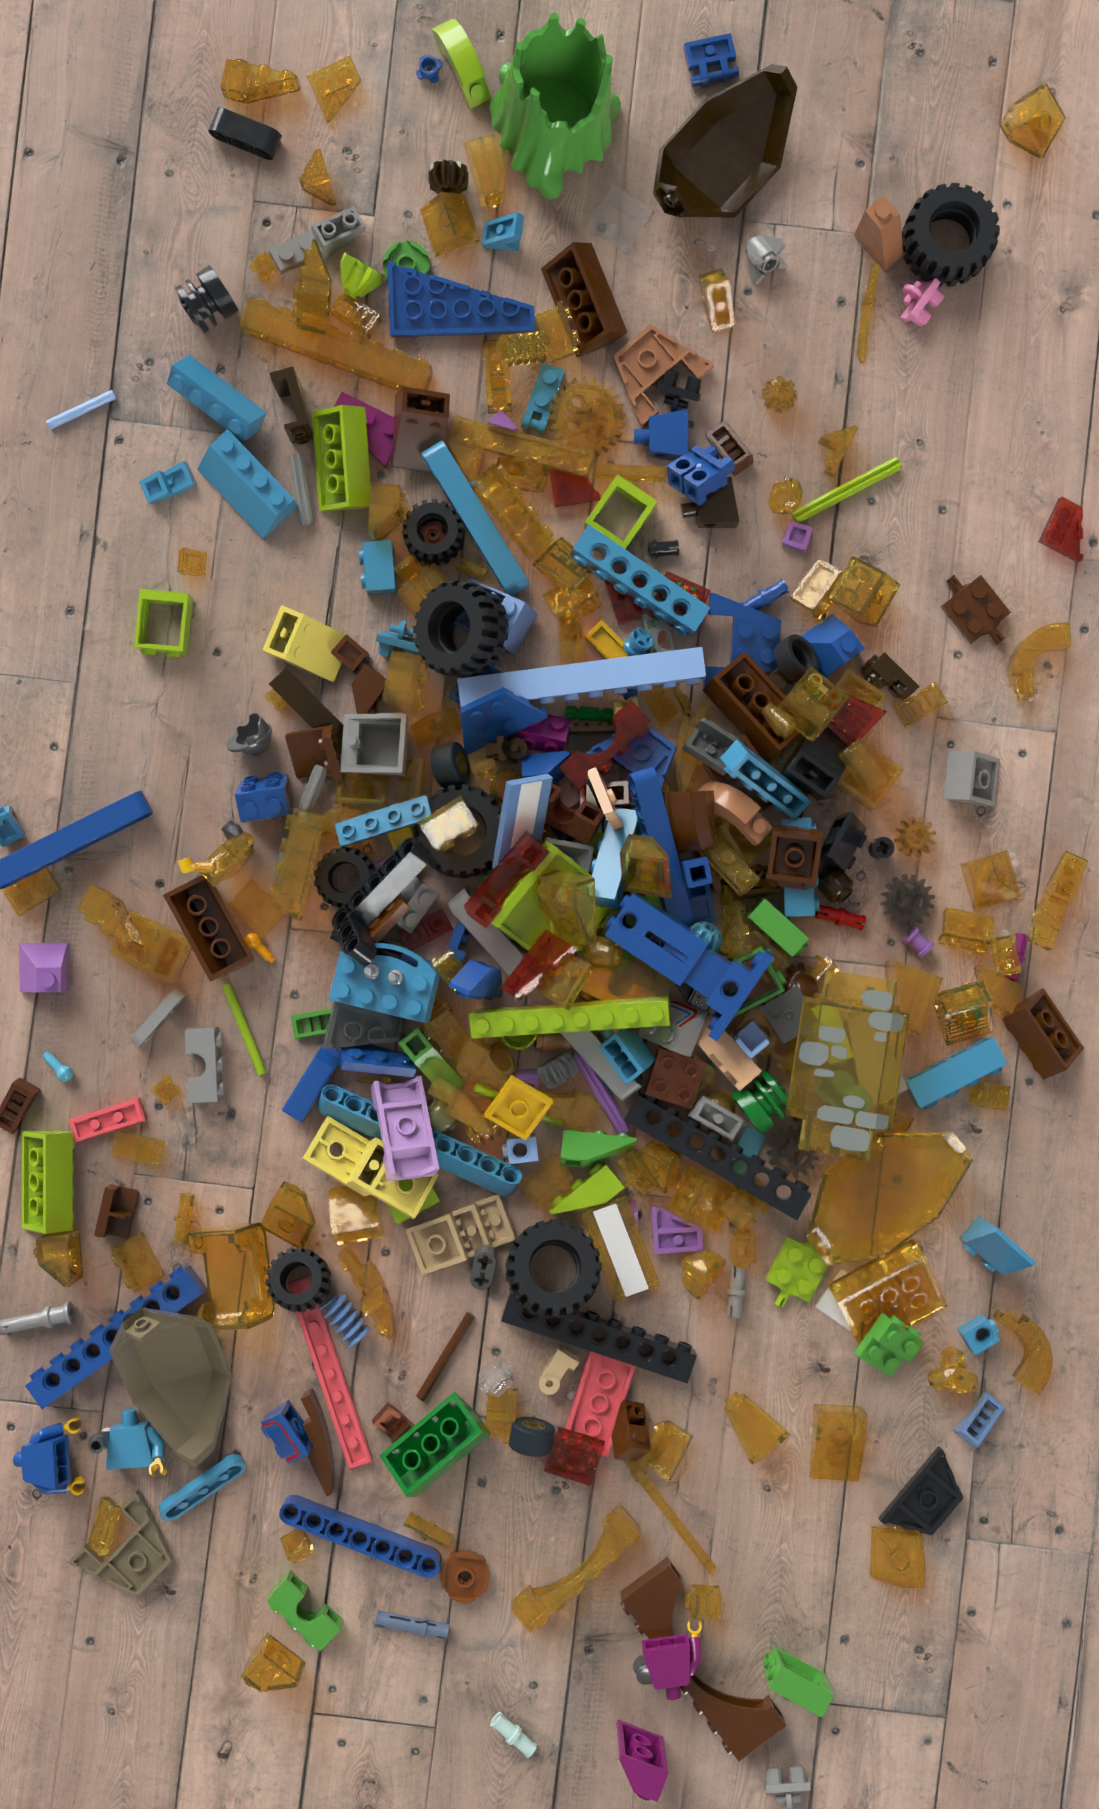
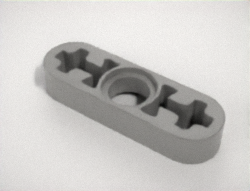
[130,987,187,1048]

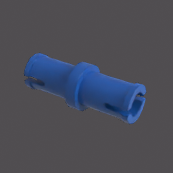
[741,579,790,610]

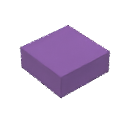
[782,520,813,552]

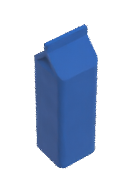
[282,1042,340,1123]

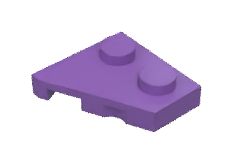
[651,1205,703,1254]

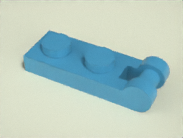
[521,363,565,435]

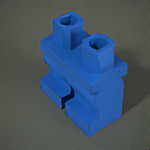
[666,445,734,506]

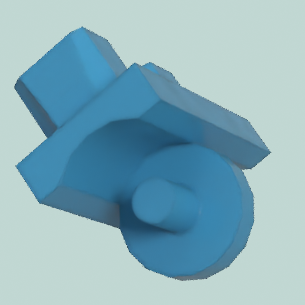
[376,620,420,663]

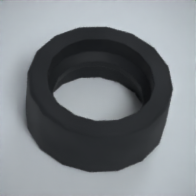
[774,634,819,683]

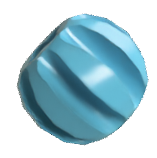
[690,921,722,952]

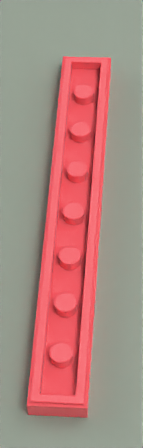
[287,1275,373,1470]

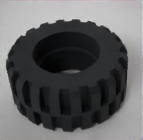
[902,183,1000,287]
[413,580,509,678]
[414,784,502,879]
[505,1219,602,1318]

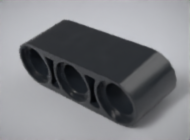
[208,107,282,160]

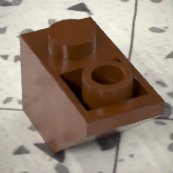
[351,664,392,714]
[611,1400,651,1462]

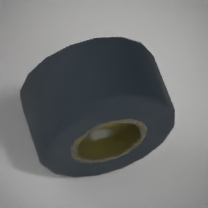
[430,741,470,789]
[509,1417,555,1457]

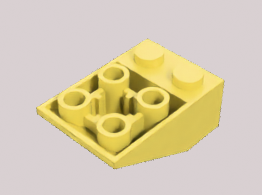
[262,605,353,683]

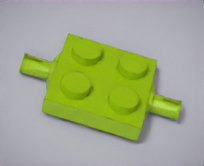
[765,1230,832,1308]

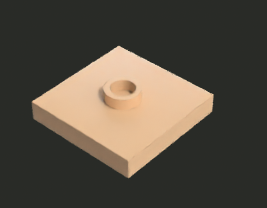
[588,767,623,830]

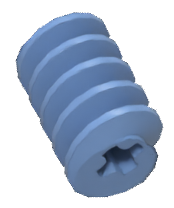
[318,1294,370,1349]

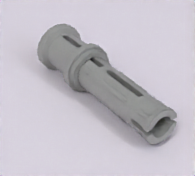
[0,1302,76,1335]

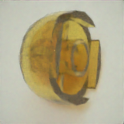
[680,1249,726,1300]

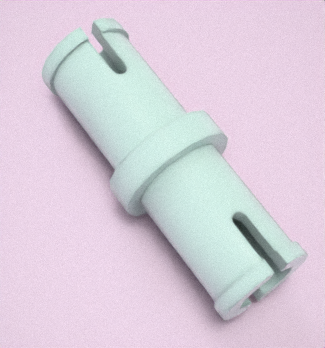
[490,1712,537,1758]

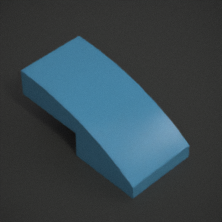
[139,461,197,504]

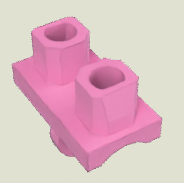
[900,278,945,326]

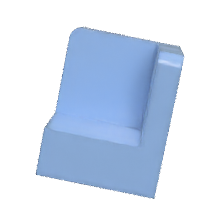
[734,1019,770,1059]

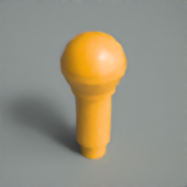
[244,933,276,964]

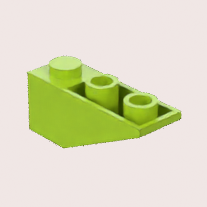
[549,1162,625,1215]

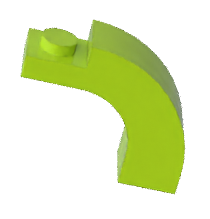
[431,18,492,109]

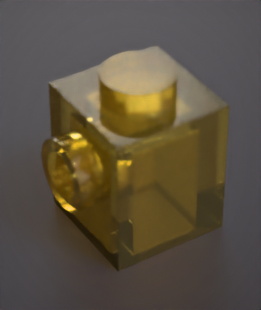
[990,935,1022,976]

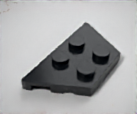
[878,1446,963,1536]

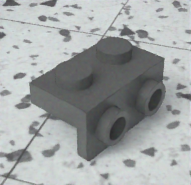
[682,717,744,776]

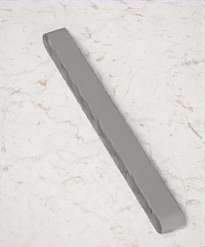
[448,887,643,1101]

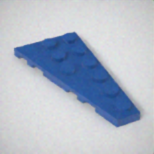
[387,261,535,338]

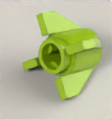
[340,253,385,299]

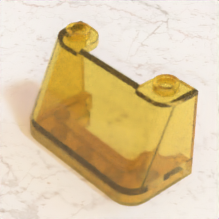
[188,1222,275,1330]

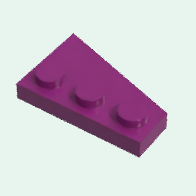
[334,392,394,469]

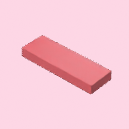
[68,1097,147,1143]

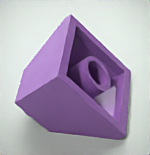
[19,943,70,992]

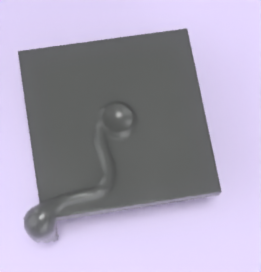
[757,985,820,1044]

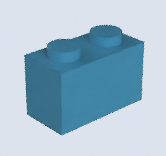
[359,540,397,596]

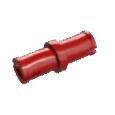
[815,904,866,931]

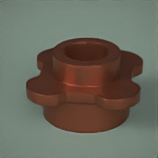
[420,521,446,544]

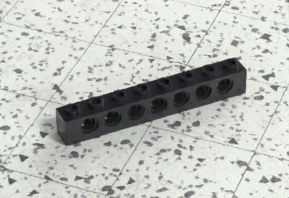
[624,1094,812,1221]
[501,1292,697,1384]

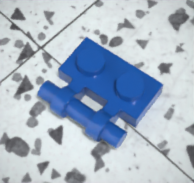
[683,33,739,87]

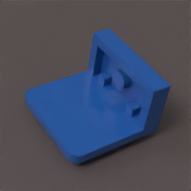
[234,772,290,822]

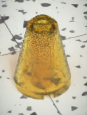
[724,1392,790,1465]

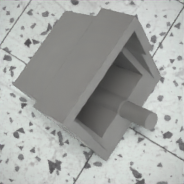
[340,713,409,776]

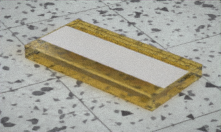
[581,1195,661,1302]

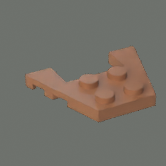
[613,324,714,427]

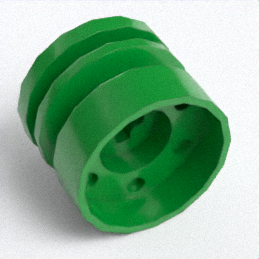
[730,1069,795,1135]

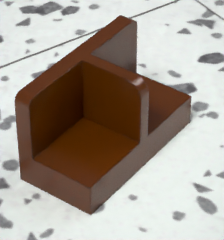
[94,1184,139,1238]

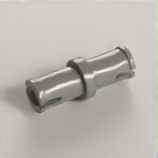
[726,1265,746,1318]

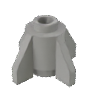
[745,235,788,285]

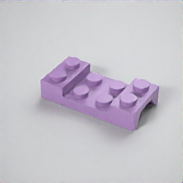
[370,1076,439,1182]

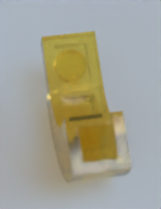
[1007,622,1071,700]
[992,1308,1053,1396]

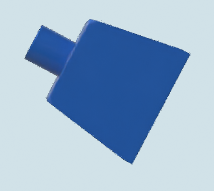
[634,410,688,461]

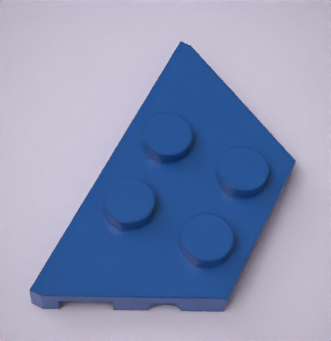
[461,687,548,755]

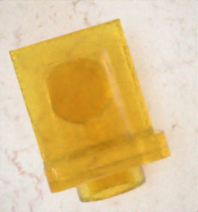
[467,748,497,779]
[969,1081,1011,1110]

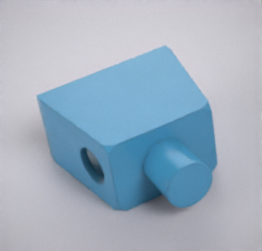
[599,1032,655,1085]

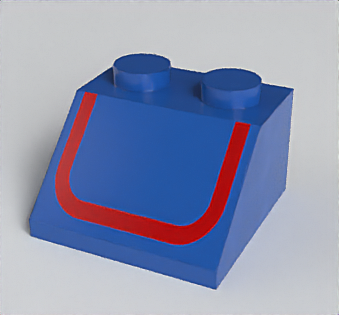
[261,1399,313,1464]

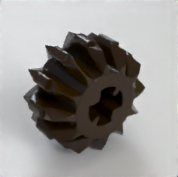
[428,159,469,195]

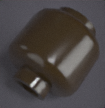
[817,867,854,904]

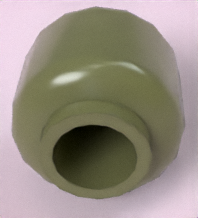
[427,1096,459,1133]

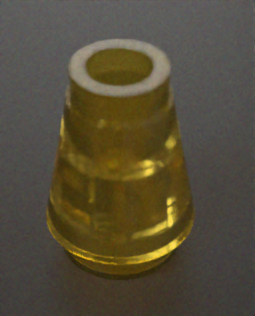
[761,703,798,739]

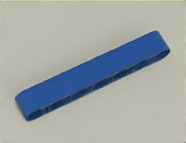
[628,767,694,926]
[0,791,153,889]
[279,1494,441,1578]

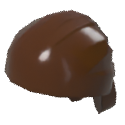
[782,962,819,1006]

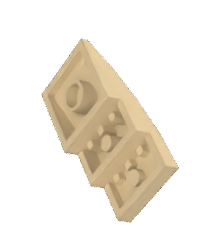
[405,1194,517,1275]

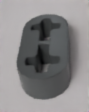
[470,1245,496,1290]

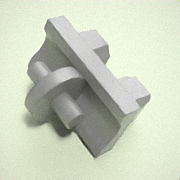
[763,1765,811,1809]

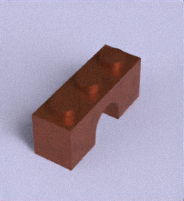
[545,783,604,845]

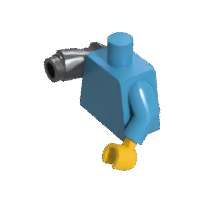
[88,1408,167,1478]

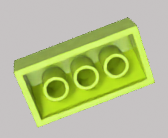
[312,405,372,512]
[22,1130,75,1234]

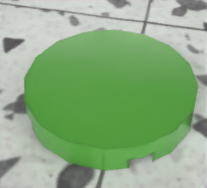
[383,241,431,281]

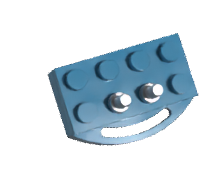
[328,943,441,1023]

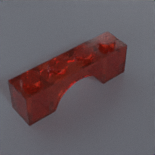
[558,699,651,791]
[464,830,550,928]

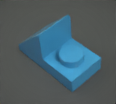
[481,212,524,252]

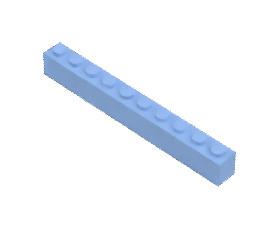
[457,647,706,707]

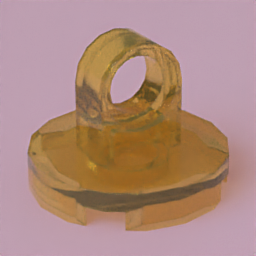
[928,1346,978,1393]

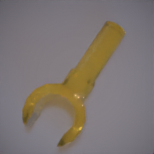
[357,1074,393,1084]

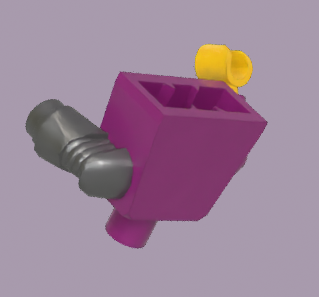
[633,1621,702,1700]

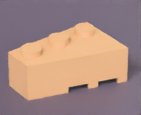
[696,1013,762,1091]

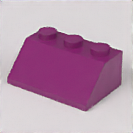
[616,1720,669,1802]

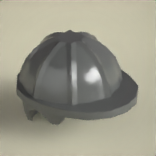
[226,713,272,756]

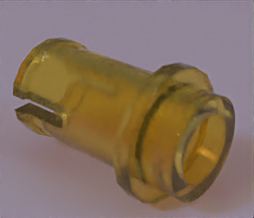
[456,555,488,581]

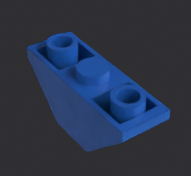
[448,960,503,1000]

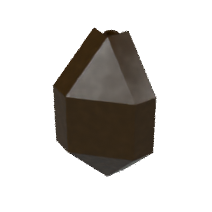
[653,64,798,218]

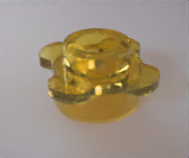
[250,252,278,282]
[265,689,288,711]
[151,1075,181,1105]

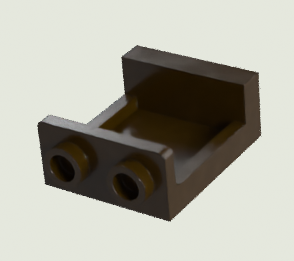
[270,366,314,445]
[569,722,620,787]

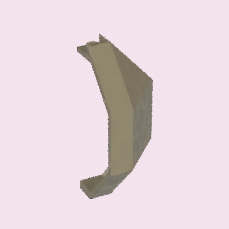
[109,1307,233,1467]

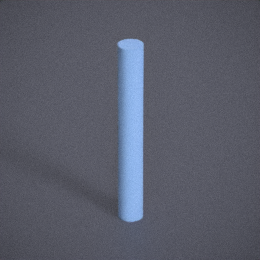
[46,390,117,430]

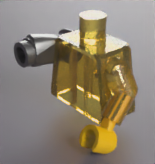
[178,820,255,887]

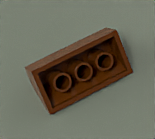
[541,242,627,357]
[702,651,810,762]
[163,872,254,982]

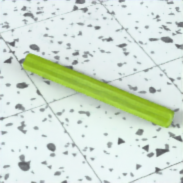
[792,457,902,523]

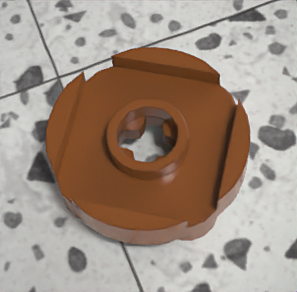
[440,1550,490,1603]

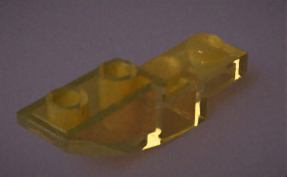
[674,697,714,792]
[1026,851,1088,951]
[337,1245,395,1340]

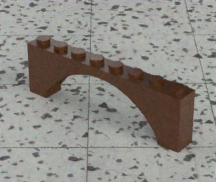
[620,1557,786,1761]

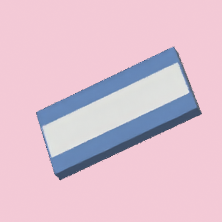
[492,774,553,872]

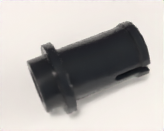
[648,539,679,559]

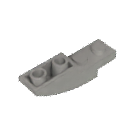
[268,206,366,275]

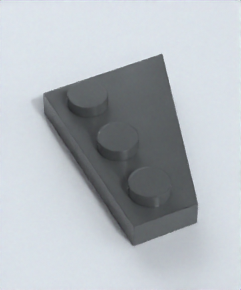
[322,1001,405,1049]

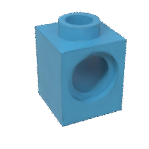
[957,1314,1001,1355]

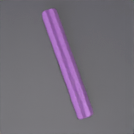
[571,1051,630,1134]

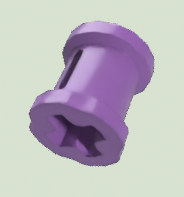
[901,927,934,959]

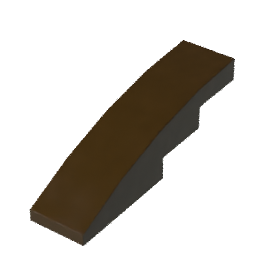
[269,667,344,754]

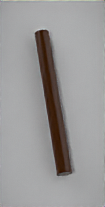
[416,1312,475,1401]

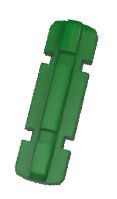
[565,705,613,722]

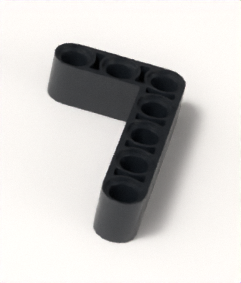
[332,837,432,966]

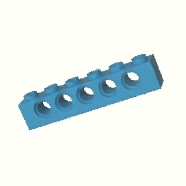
[570,525,710,637]

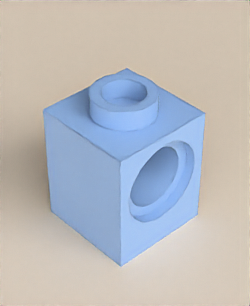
[502,1134,539,1164]

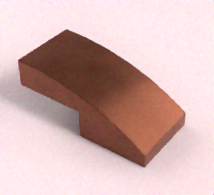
[372,1402,415,1443]

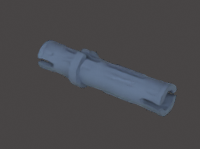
[375,1610,450,1640]

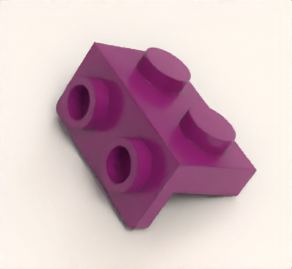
[517,714,571,753]

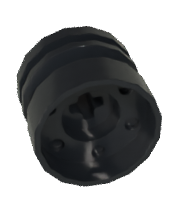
[175,265,239,333]

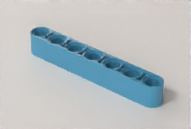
[421,440,530,596]

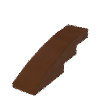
[301,1388,334,1496]

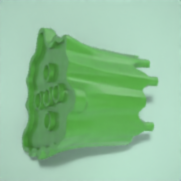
[490,13,621,199]

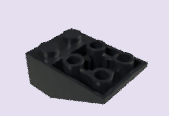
[780,713,859,801]

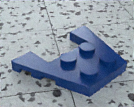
[703,592,781,688]
[574,718,676,808]

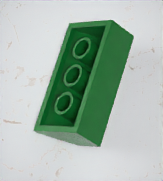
[379,1392,491,1497]

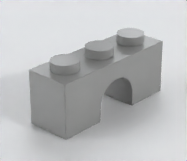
[185,1027,226,1103]

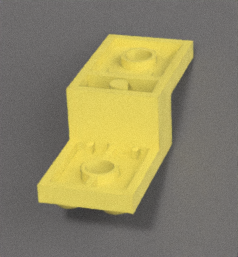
[301,1116,439,1219]

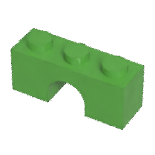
[266,1570,343,1652]

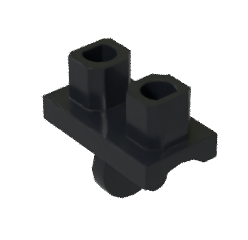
[656,370,702,412]

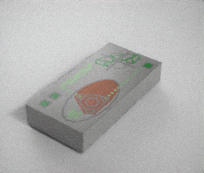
[641,612,674,654]

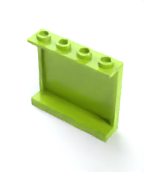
[486,840,614,974]

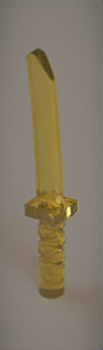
[856,264,881,363]

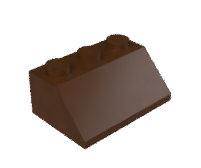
[1002,988,1084,1080]

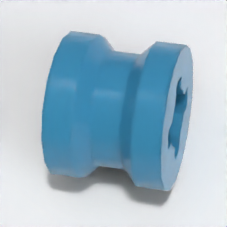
[623,628,653,656]

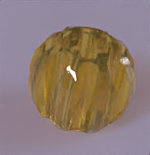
[761,376,798,414]

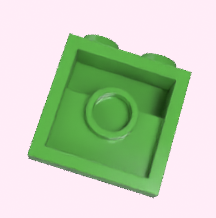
[854,1313,924,1378]

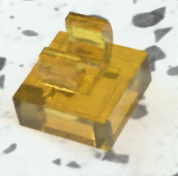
[806,955,839,988]

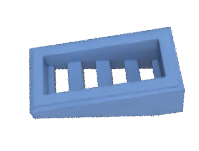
[954,1392,1005,1448]

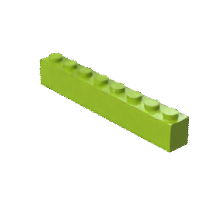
[469,996,671,1038]

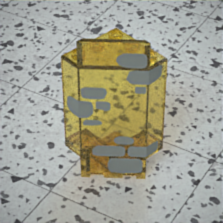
[785,970,910,1162]

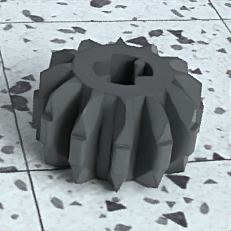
[536,1052,579,1089]

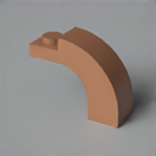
[697,781,773,846]

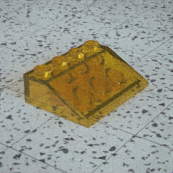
[827,1239,948,1345]

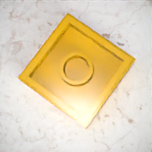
[484,1075,553,1141]

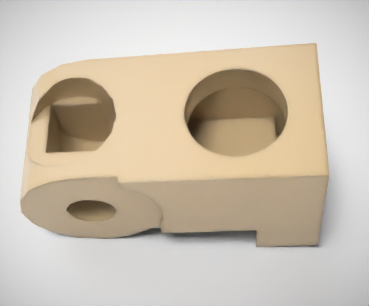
[539,1344,579,1395]

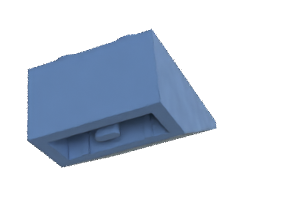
[454,578,538,656]

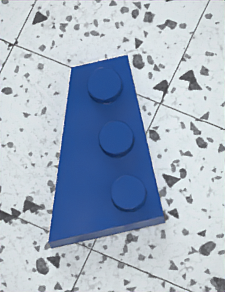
[338,1044,416,1077]

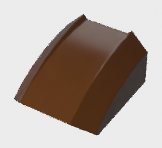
[662,790,715,851]
[766,825,823,890]

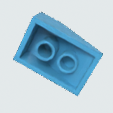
[960,1216,1036,1275]

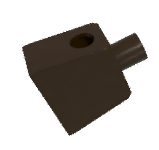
[680,476,739,528]

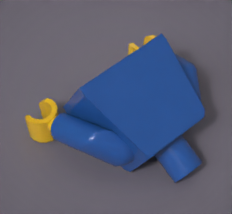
[13,1416,85,1495]

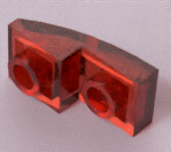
[397,908,453,951]

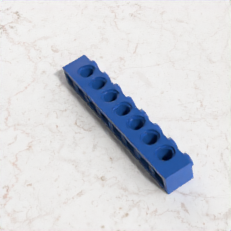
[25,1265,207,1409]

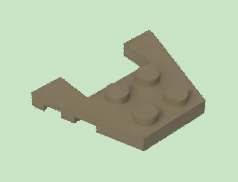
[68,1490,173,1597]

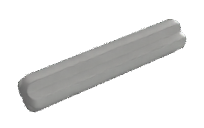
[290,454,314,526]

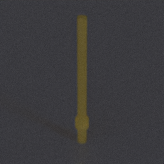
[622,1460,716,1573]

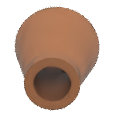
[534,1033,570,1053]

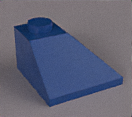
[802,614,865,681]

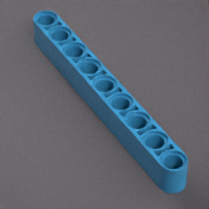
[317,1084,522,1197]

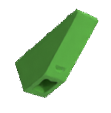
[399,1026,465,1098]
[560,1128,637,1168]

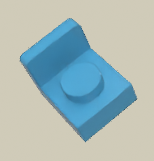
[0,805,25,847]

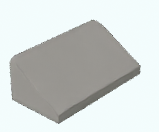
[688,1096,745,1141]

